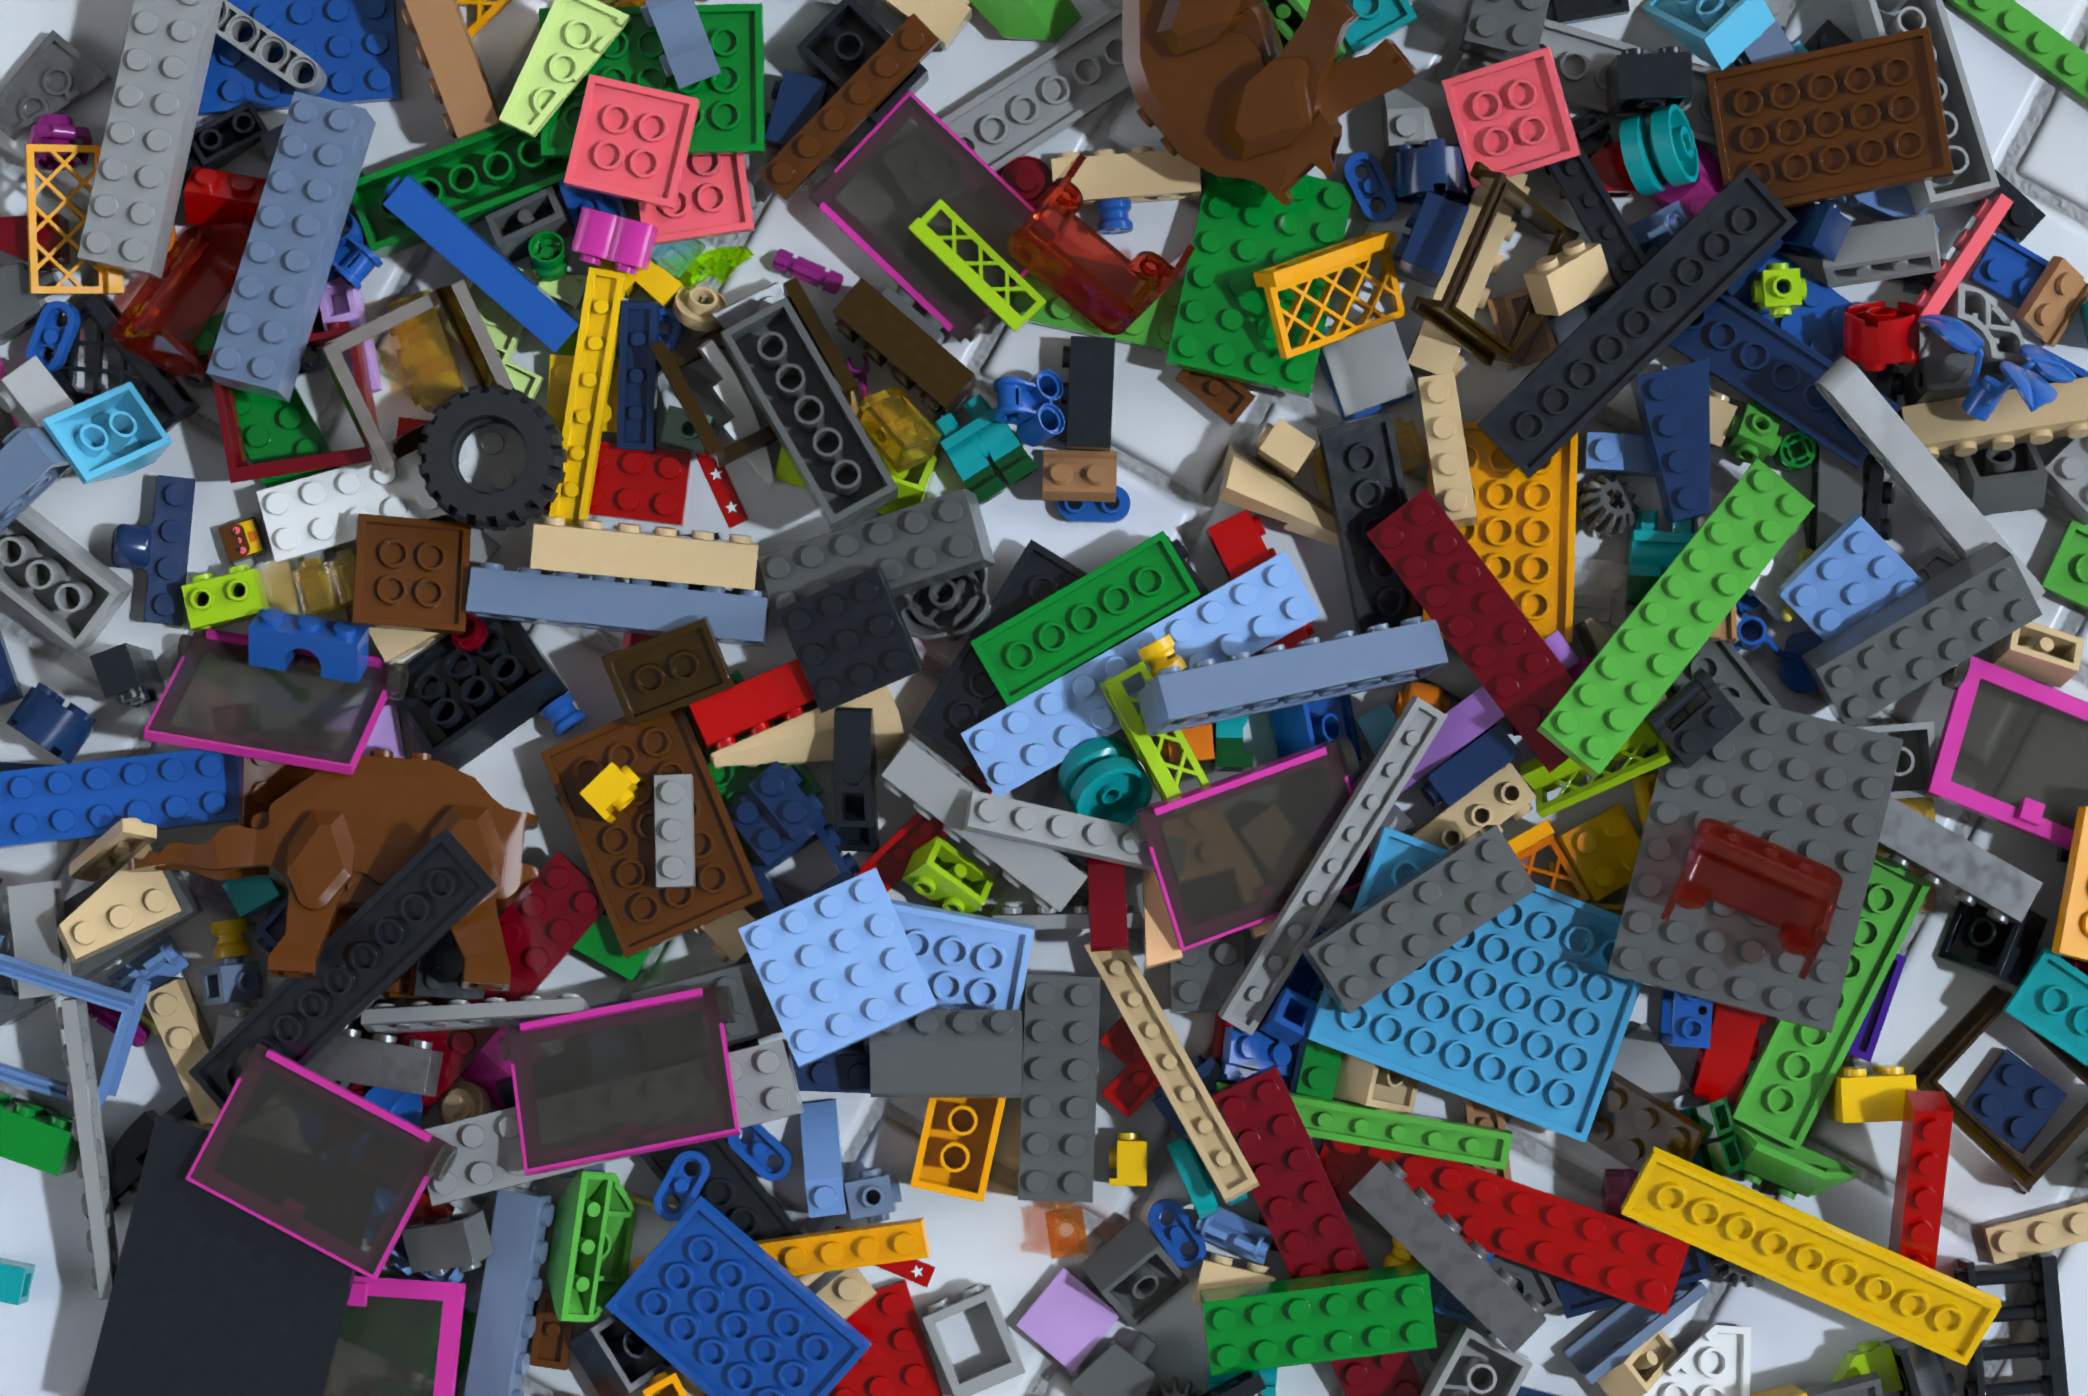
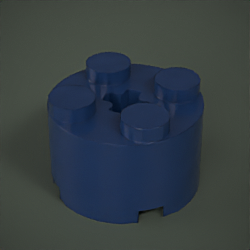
[1392,139,1468,204]
[6,682,96,764]

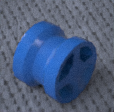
[1095,199,1133,235]
[539,692,587,737]

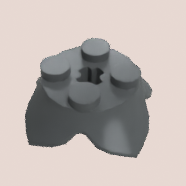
[900,568,990,641]

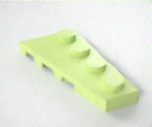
[499,0,631,138]

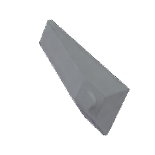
[1381,79,1459,155]

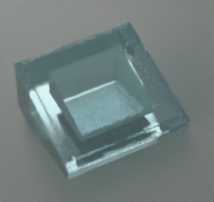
[650,239,705,281]

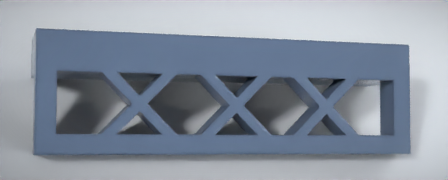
[1562,1281,1709,1385]

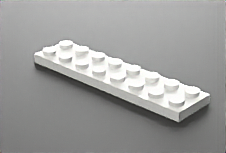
[256,424,527,564]

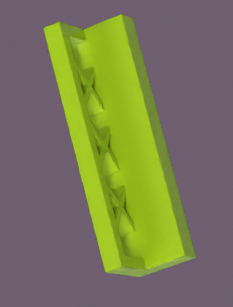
[908,199,1047,334]
[1098,661,1210,815]
[1520,720,1672,818]

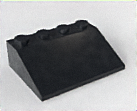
[389,617,569,770]

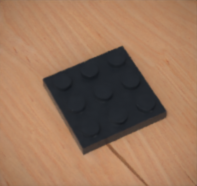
[777,566,925,713]

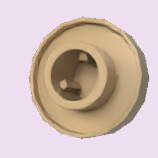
[672,285,727,332]
[438,1082,491,1125]

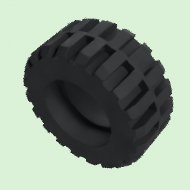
[417,384,567,531]

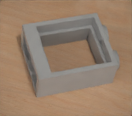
[922,1283,1026,1396]

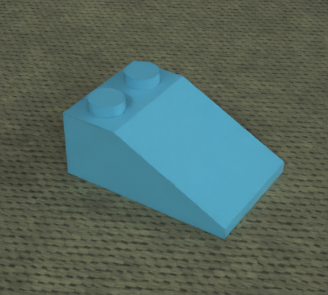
[1640,0,1776,71]
[41,381,173,484]

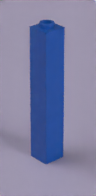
[383,174,580,353]

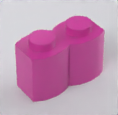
[571,207,659,275]

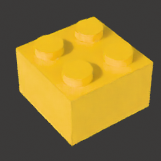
[1826,1065,1917,1123]

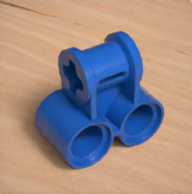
[327,212,383,291]
[993,369,1065,447]

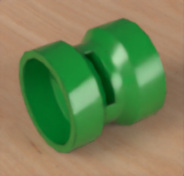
[528,231,568,282]
[1773,431,1816,472]

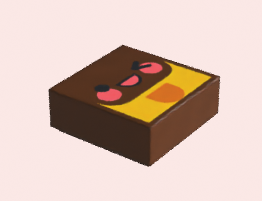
[219,517,267,564]

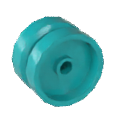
[1619,104,1699,196]
[1058,736,1152,825]
[1167,1137,1248,1220]

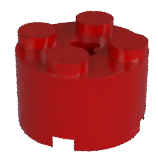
[1844,301,1920,371]

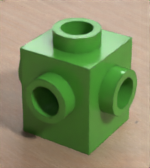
[1725,400,1782,464]

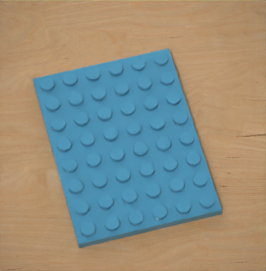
[1306,827,1642,1143]

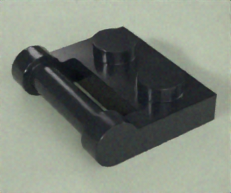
[1644,668,1745,769]

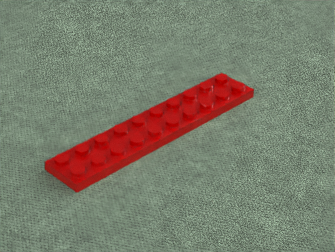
[1319,1139,1690,1315]

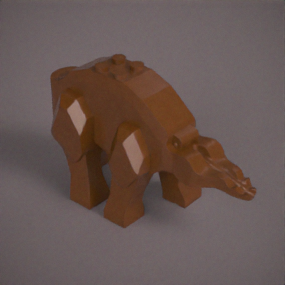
[1122,0,1420,206]
[128,750,540,1000]

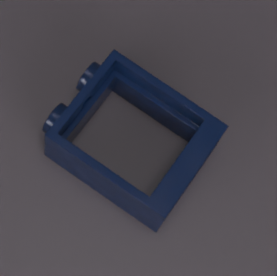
[1420,723,1521,809]
[749,823,861,914]

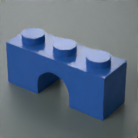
[248,609,369,684]
[1259,925,1328,1046]

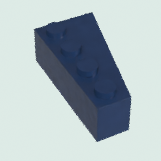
[1630,358,1710,525]

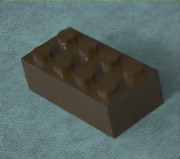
[832,277,977,415]

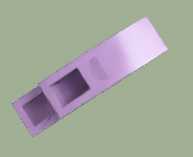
[319,276,382,393]

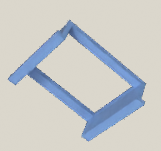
[0,935,151,1110]

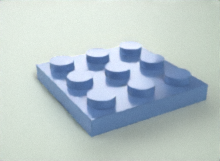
[1775,512,1925,642]

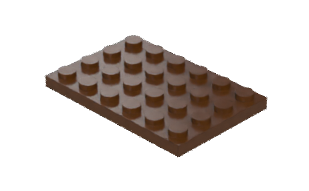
[1706,27,1954,209]
[540,706,764,959]

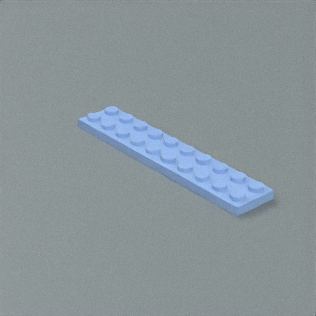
[960,551,1321,796]

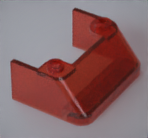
[1007,153,1195,335]
[110,222,251,376]
[1661,818,1843,980]

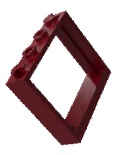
[207,321,379,483]

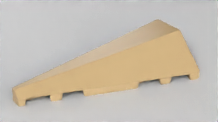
[1218,442,1340,548]
[710,686,905,769]

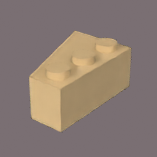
[56,843,182,965]

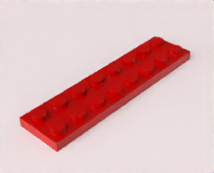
[396,417,692,527]

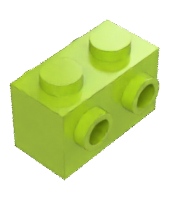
[181,564,269,632]
[902,836,996,914]

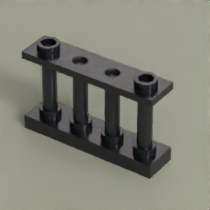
[1954,1252,2069,1396]

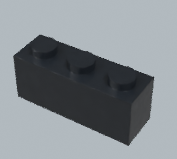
[1059,336,1115,451]
[90,643,165,708]

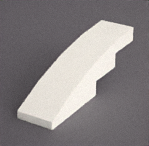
[696,340,774,485]

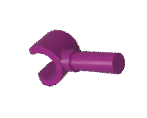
[847,353,872,407]

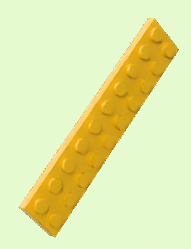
[1621,1146,2002,1366]

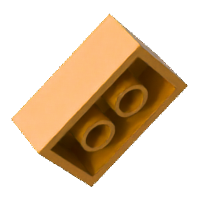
[910,1098,1006,1202]

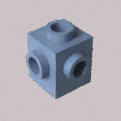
[200,956,263,1011]
[844,1167,902,1223]

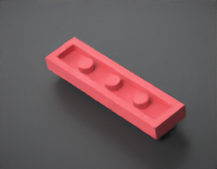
[1913,193,2013,328]

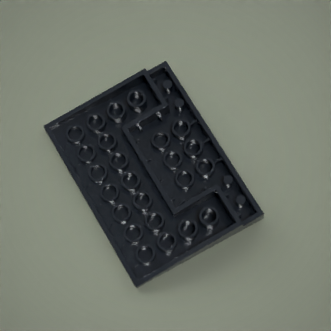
[84,1114,380,1396]

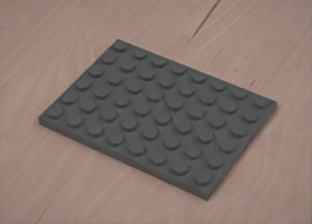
[1607,683,1904,1033]

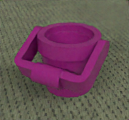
[27,114,92,171]

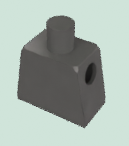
[0,263,59,346]
[1903,353,1979,406]
[1071,1332,1157,1396]

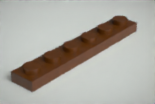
[759,13,941,200]

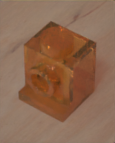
[1045,1202,1089,1259]

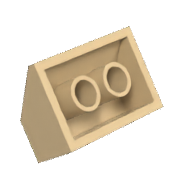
[1333,1053,1419,1114]

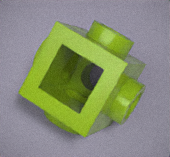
[1751,263,1807,318]

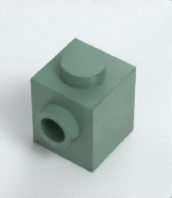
[660,405,719,456]

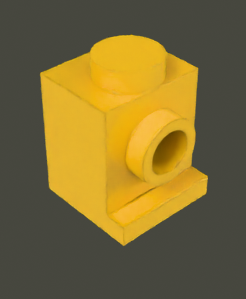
[579,762,641,823]
[1109,1132,1147,1186]

